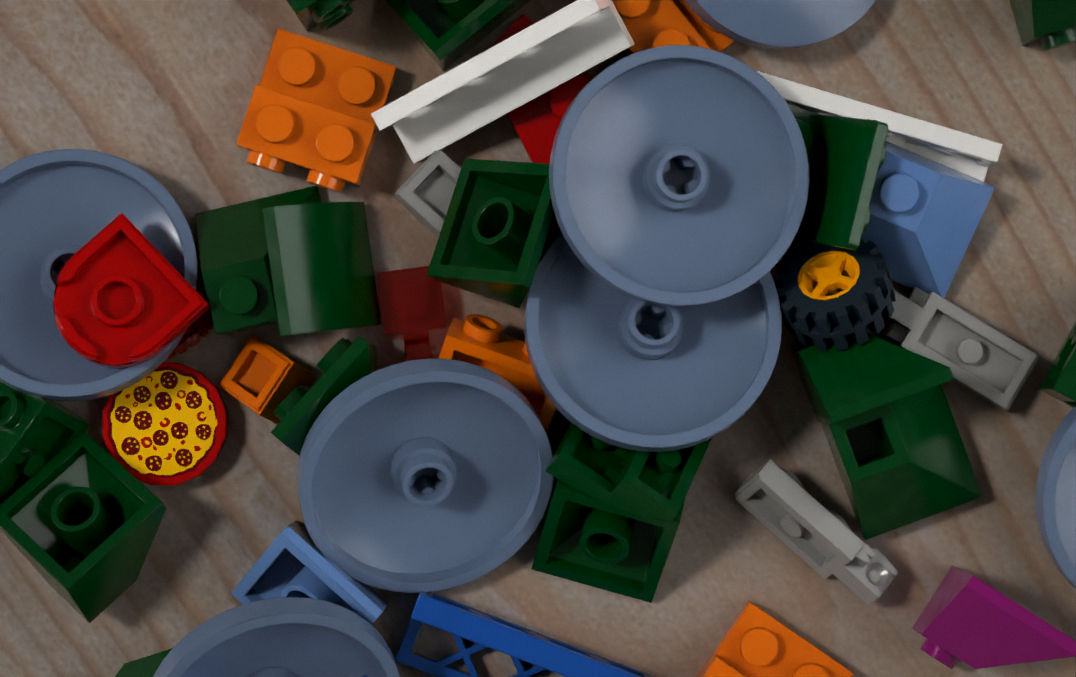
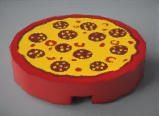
[102,362,228,485]

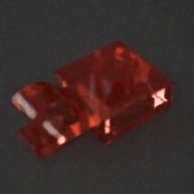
[376,266,448,361]

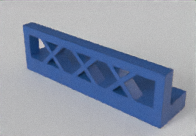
[395,592,654,677]

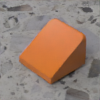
[218,333,315,425]

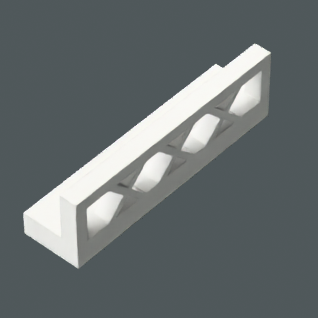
[371,0,635,164]
[757,71,1003,182]

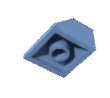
[862,141,995,298]

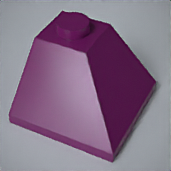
[912,566,1076,669]

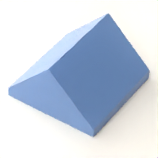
[230,521,388,625]

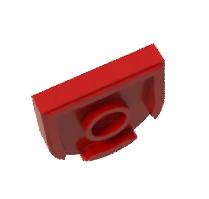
[53,213,210,368]

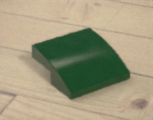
[262,202,381,336]
[546,422,712,522]

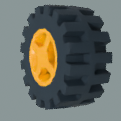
[774,236,896,352]

